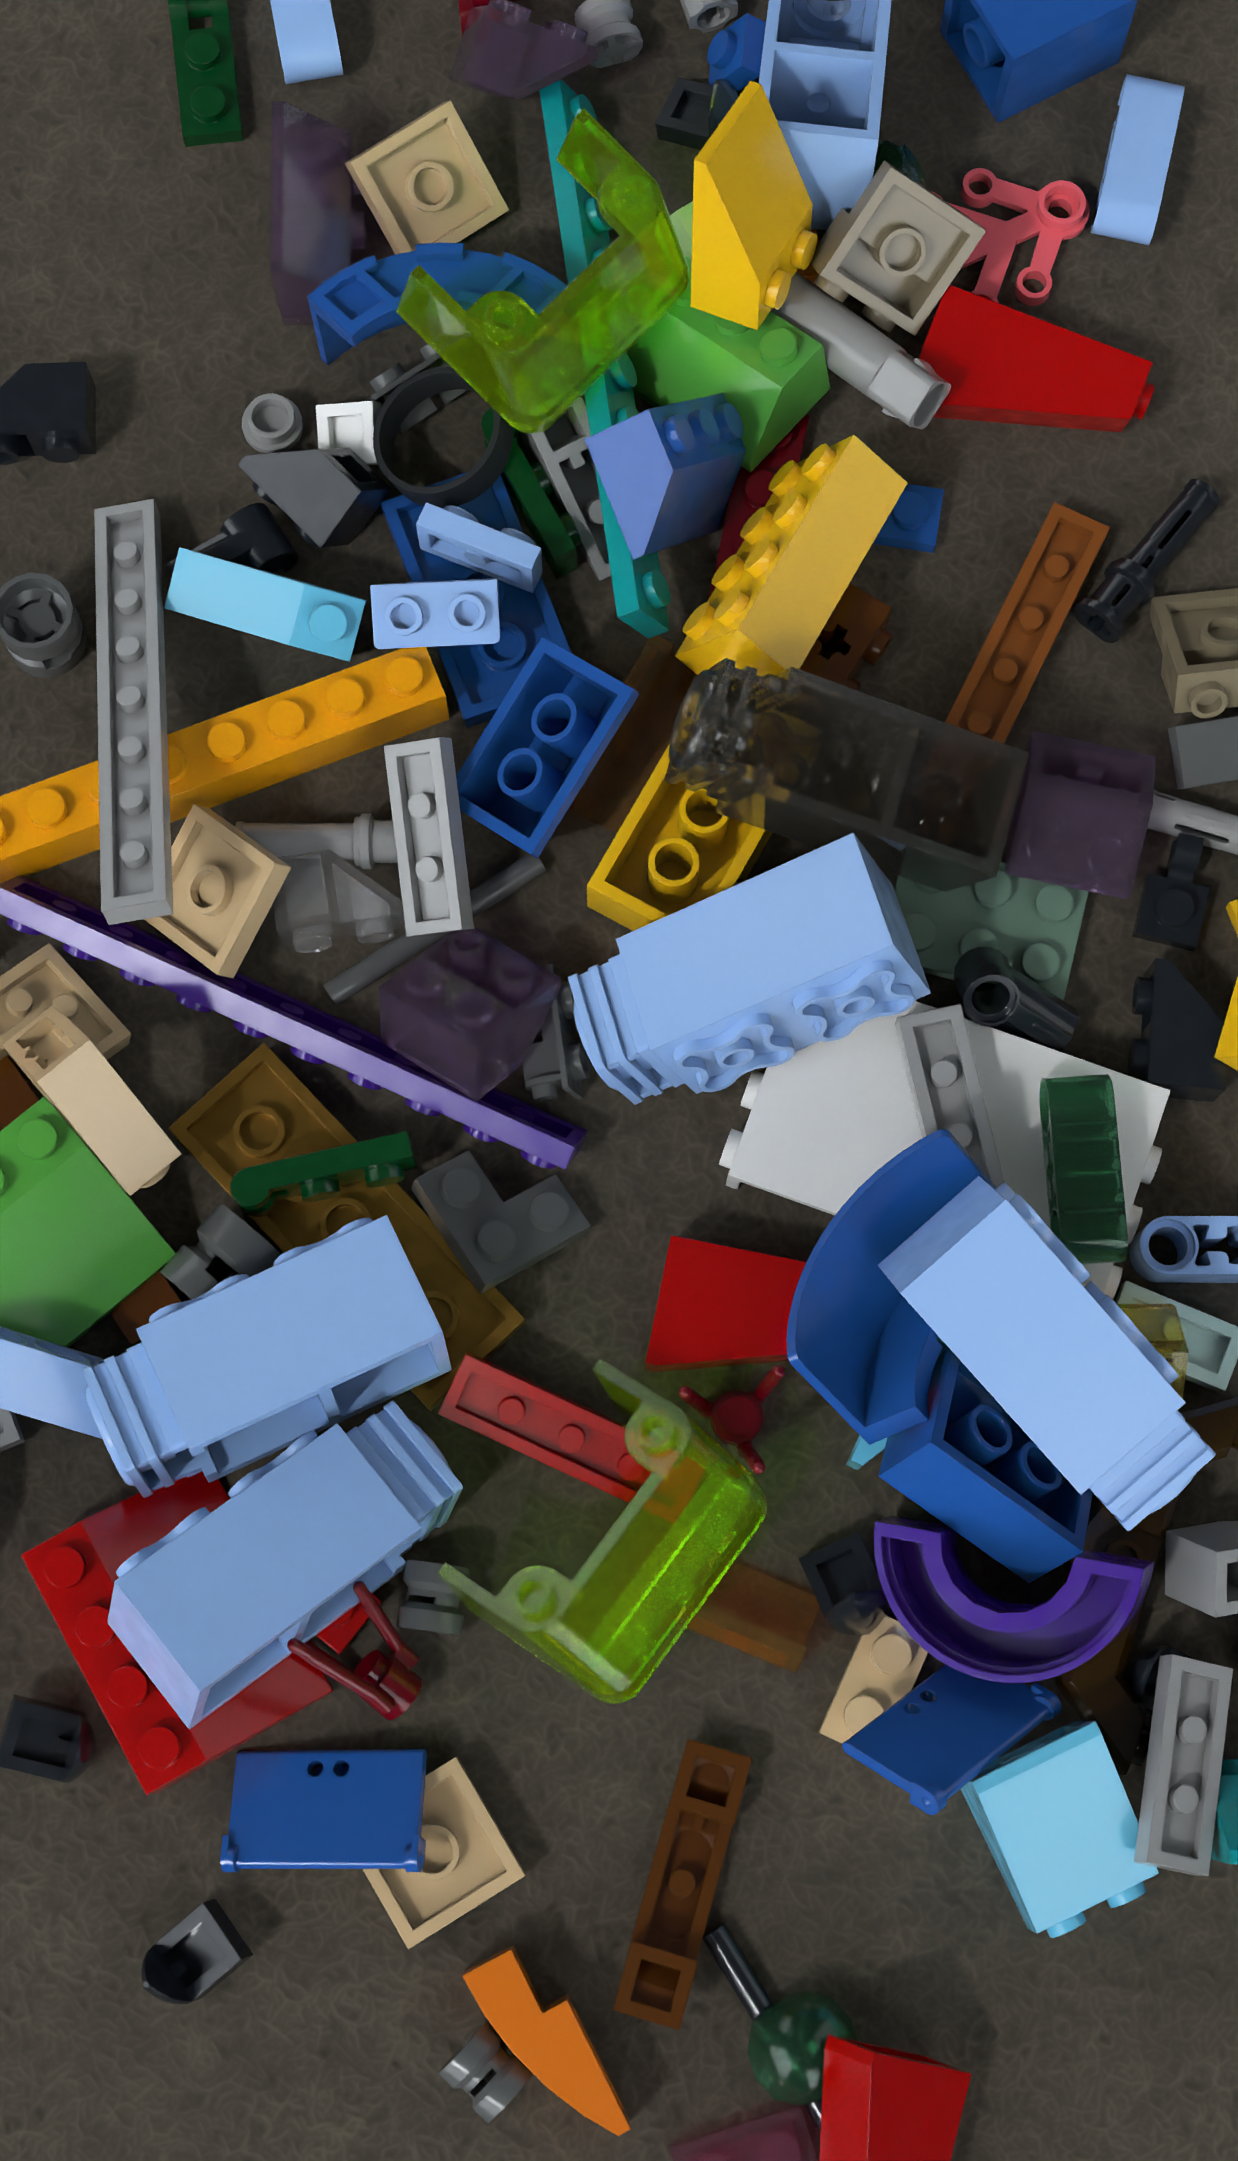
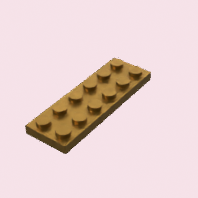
[168,1043,526,1411]

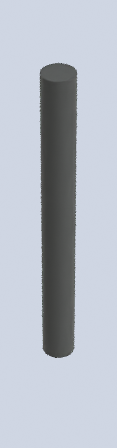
[322,853,546,1006]

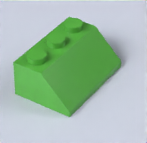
[626,256,830,472]

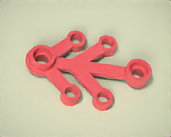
[931,168,1090,306]

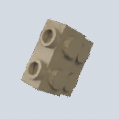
[810,160,986,336]
[1150,588,1238,718]

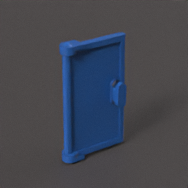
[842,1664,1062,1815]
[220,1749,427,1872]

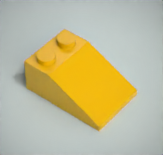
[690,81,817,331]

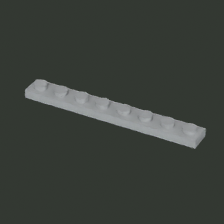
[94,499,173,925]

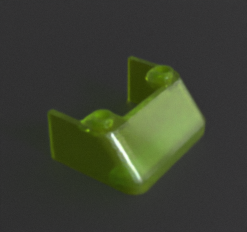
[396,109,690,433]
[437,1359,767,1704]

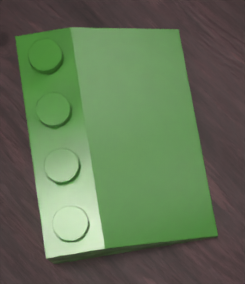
[0,1096,176,1348]

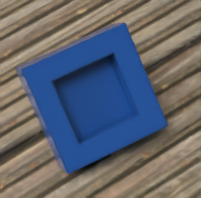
[707,13,766,91]
[874,484,944,553]

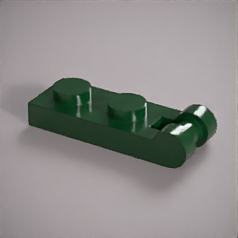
[167,0,244,147]
[481,407,582,579]
[230,1131,417,1217]

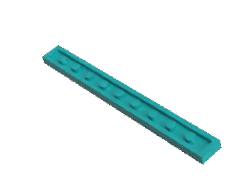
[539,77,671,639]

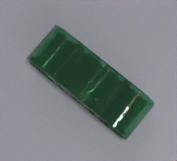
[1039,1074,1128,1264]

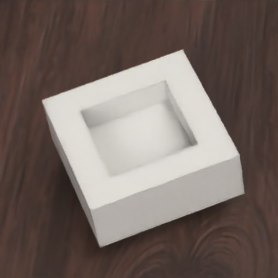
[316,401,382,465]

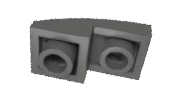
[1168,716,1238,790]

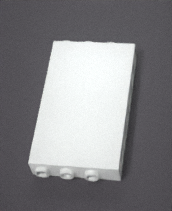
[719,1001,1170,1300]

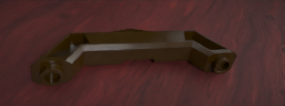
[1055,1397,1238,1775]

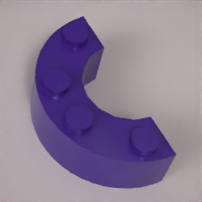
[874,1515,1154,1683]

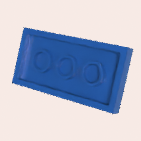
[381,472,571,728]

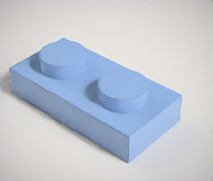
[416,502,543,593]

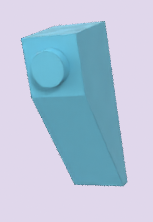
[164,547,366,662]

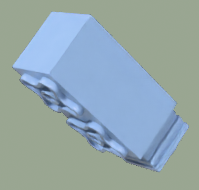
[759,0,892,230]
[568,833,931,1105]
[878,1176,1216,1531]
[82,1215,452,1498]
[107,1400,463,1730]

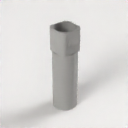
[771,271,951,429]

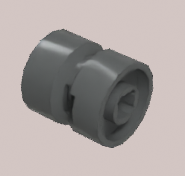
[0,572,88,678]
[160,1203,282,1299]

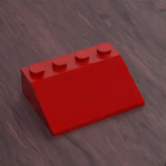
[21,1471,334,1795]

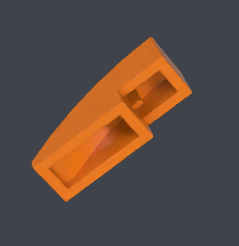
[462,1945,631,2136]

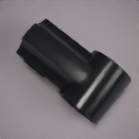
[165,503,298,577]
[954,947,1080,1052]

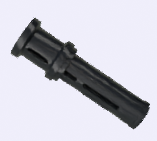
[1073,479,1220,643]

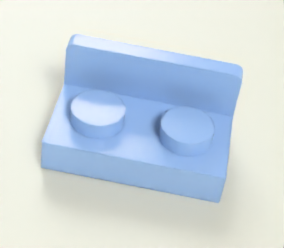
[370,578,500,649]

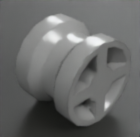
[575,0,643,68]

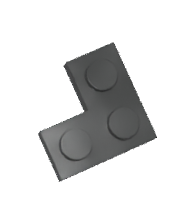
[411,1150,591,1294]

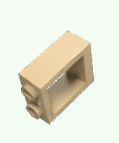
[2,1005,181,1196]

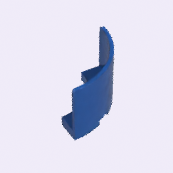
[307,242,575,366]
[786,1129,996,1445]

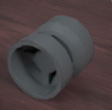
[396,1560,471,1636]
[438,2022,533,2124]

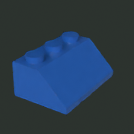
[584,393,746,560]
[456,637,640,859]
[878,1347,1093,1583]

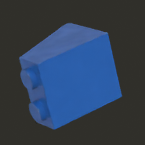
[939,0,1138,123]

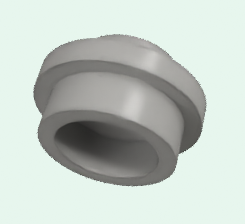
[242,393,303,454]

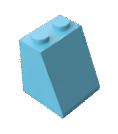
[961,1721,1159,1938]

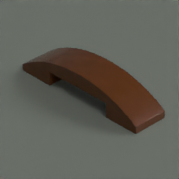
[613,1739,752,2030]

